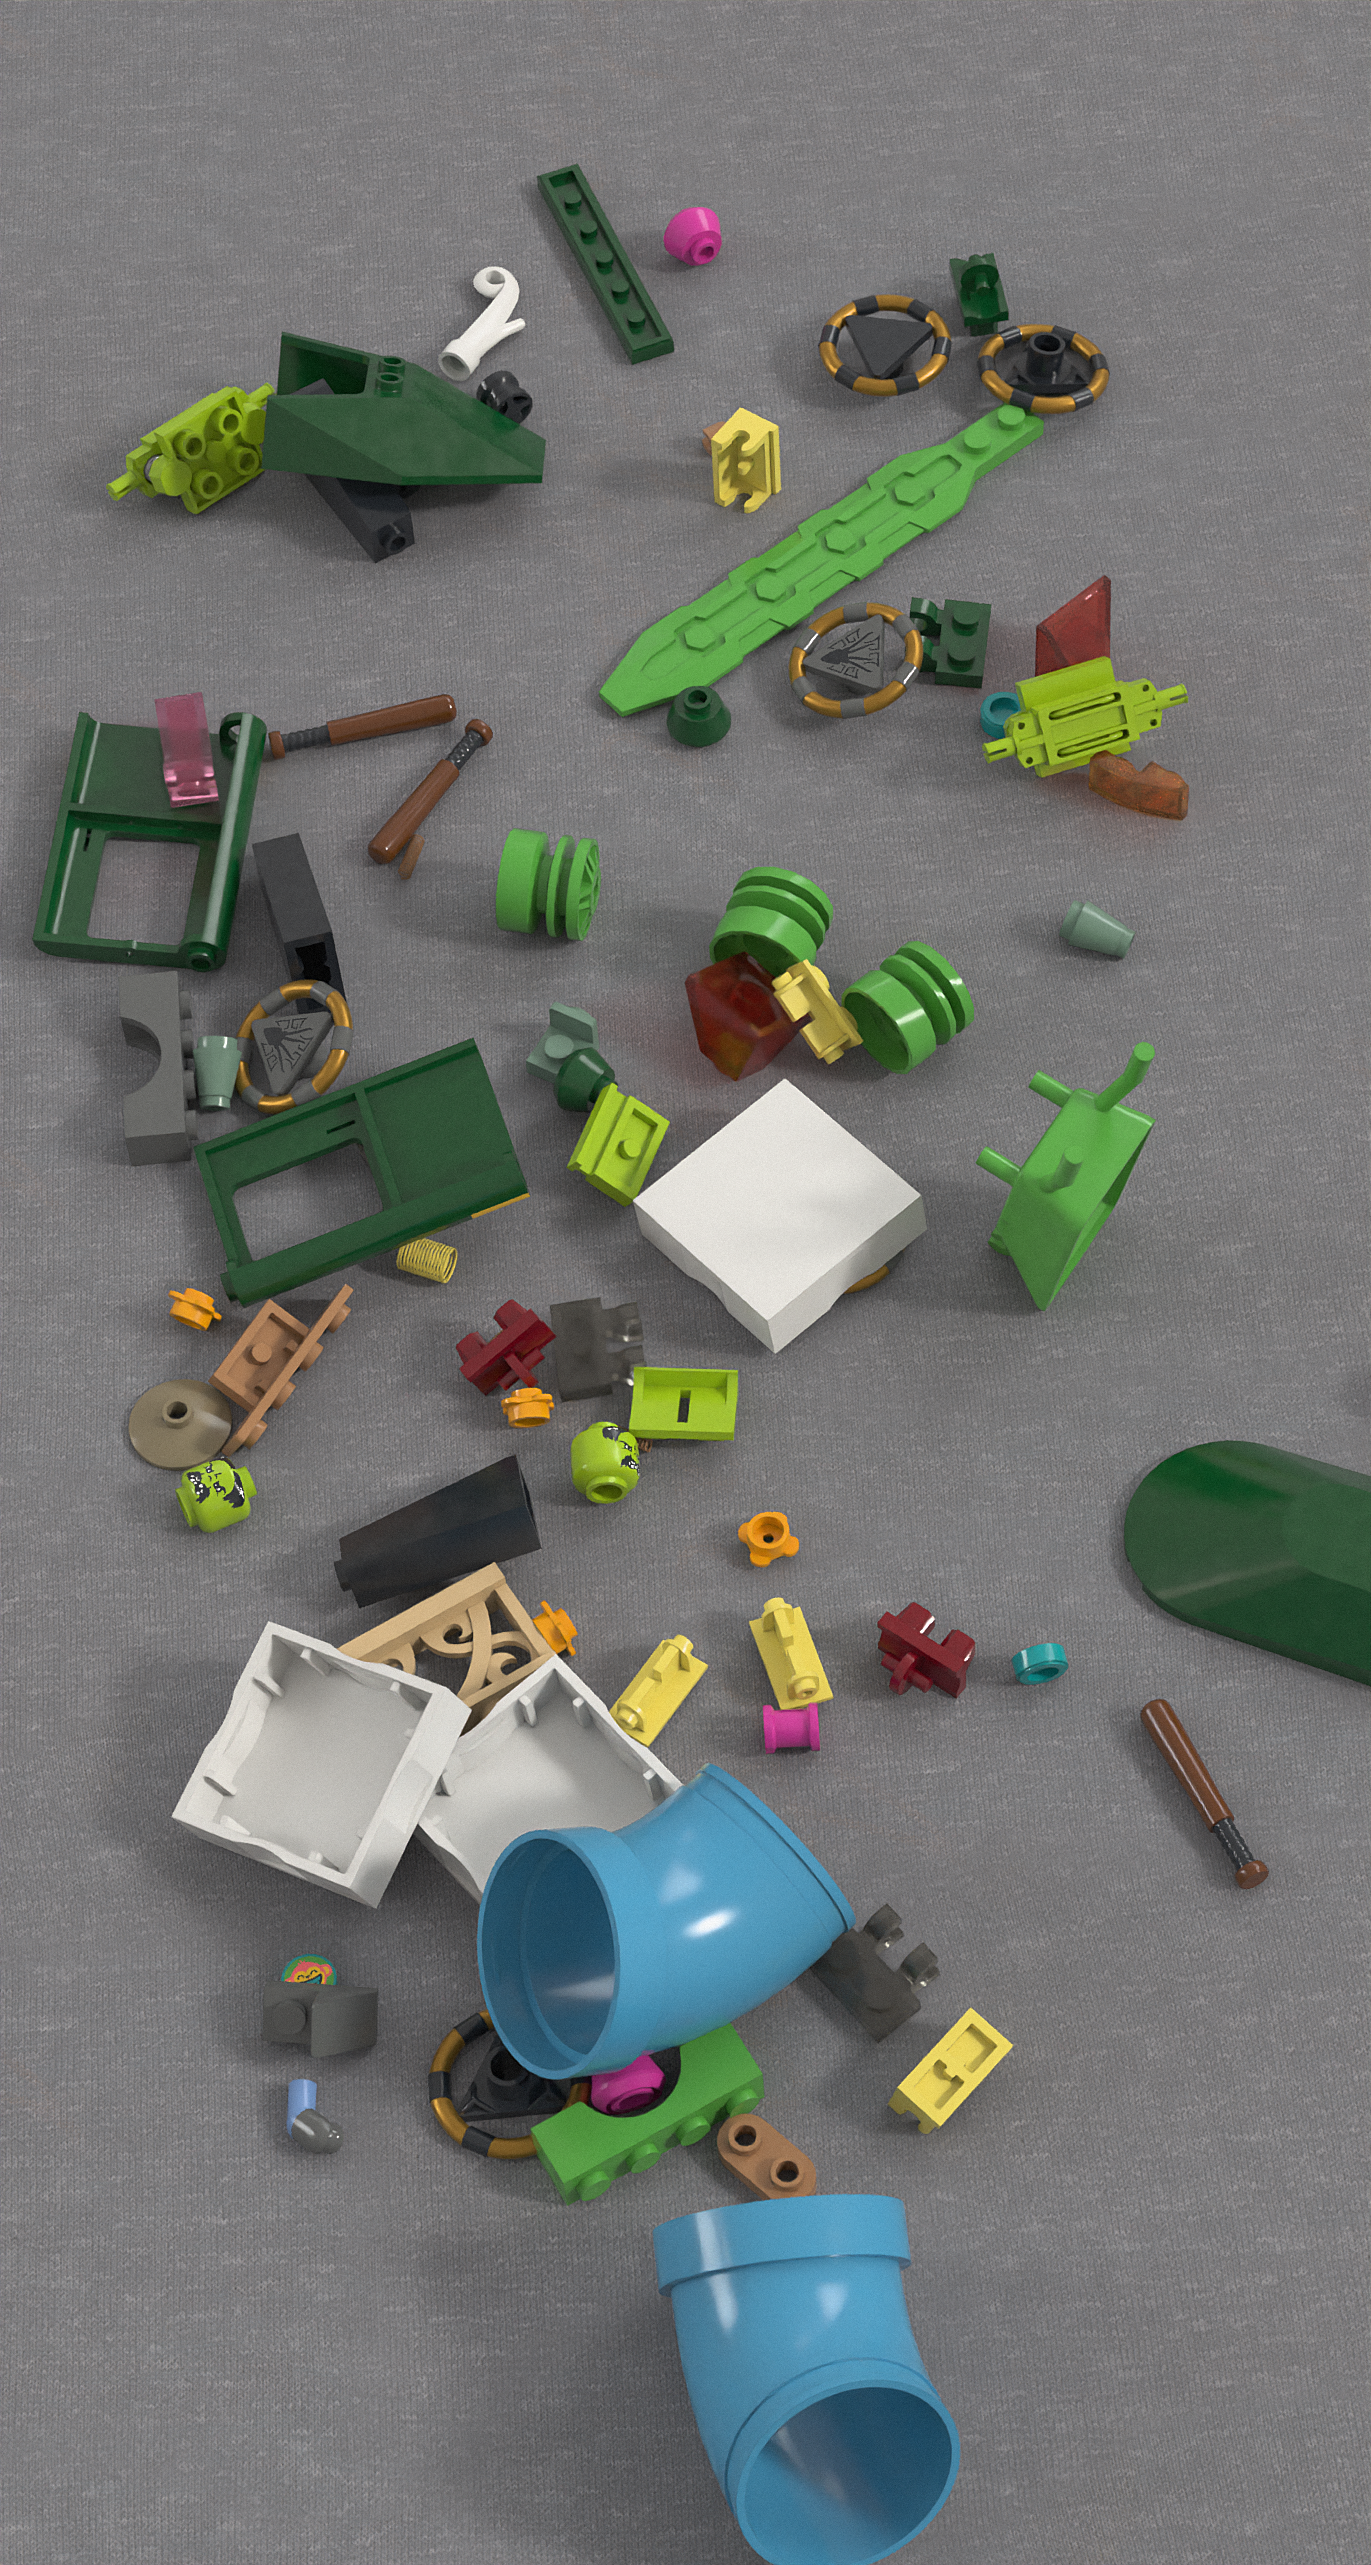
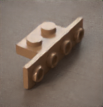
[208,1284,354,1457]

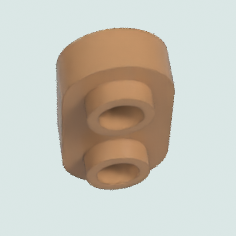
[717,2114,817,2200]

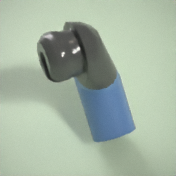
[286,2079,344,2154]

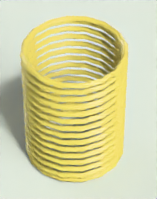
[396,1238,457,1284]

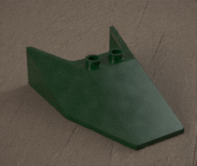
[261,331,546,485]

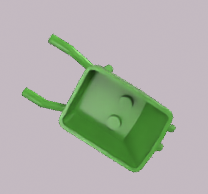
[975,1042,1156,1312]

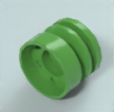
[496,828,601,941]
[709,867,833,997]
[841,941,974,1074]

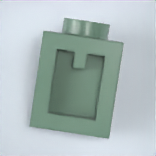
[526,1002,599,1084]

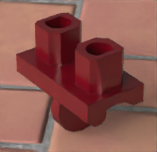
[456,1299,557,1396]
[877,1602,976,1699]

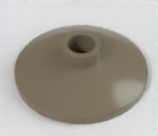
[129,1379,232,1471]

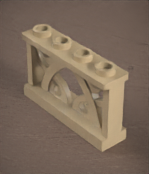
[337,1562,559,1737]

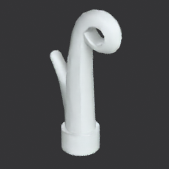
[438,266,525,381]

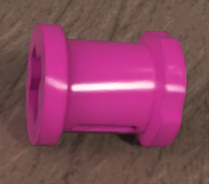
[763,1702,820,1754]

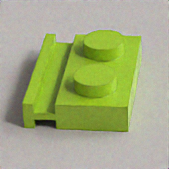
[566,1083,670,1207]

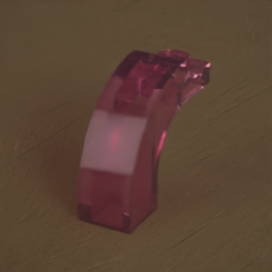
[154,692,219,808]

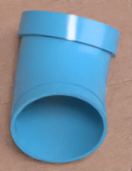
[477,1763,856,2080]
[652,2194,960,2565]

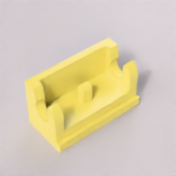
[711,407,781,514]
[888,2007,1013,2134]

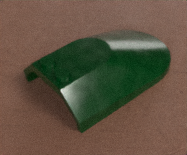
[1124,1440,1371,1686]

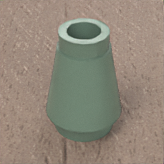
[1059,900,1136,959]
[192,1036,242,1111]

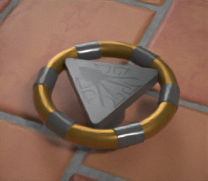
[789,602,923,719]
[234,980,353,1115]

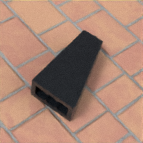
[290,379,415,563]
[252,833,347,1015]
[334,1454,542,1608]

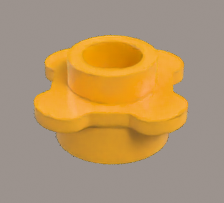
[168,1288,222,1331]
[501,1388,554,1428]
[738,1512,799,1568]
[532,1600,578,1657]

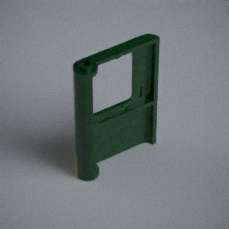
[32,712,267,972]
[193,1037,531,1308]

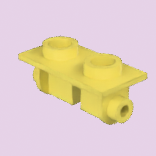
[771,959,863,1064]
[749,1598,833,1710]
[609,1634,708,1748]

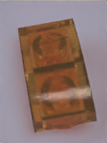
[1089,750,1189,821]

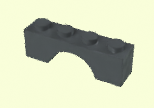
[118,971,199,1166]

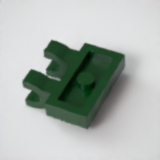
[904,597,992,689]

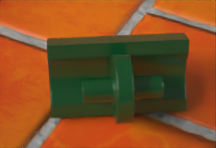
[949,253,1009,337]

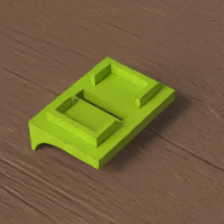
[629,1367,738,1441]

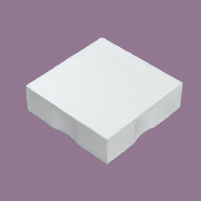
[633,1079,927,1354]
[171,1621,472,1909]
[413,1654,684,1905]

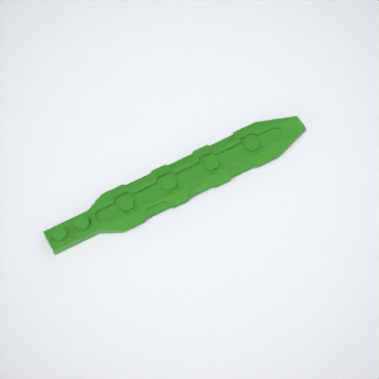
[599,402,1044,717]

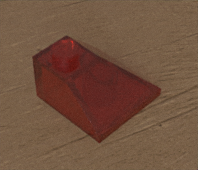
[1035,575,1111,677]
[684,951,812,1082]

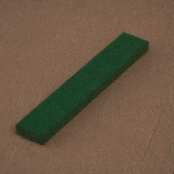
[537,163,674,365]

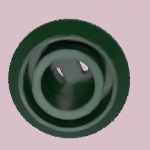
[666,686,731,748]
[553,1047,618,1113]

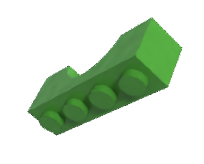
[530,2023,764,2206]

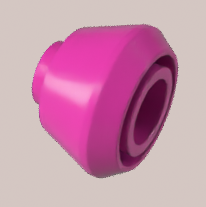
[663,207,722,266]
[591,2055,666,2115]

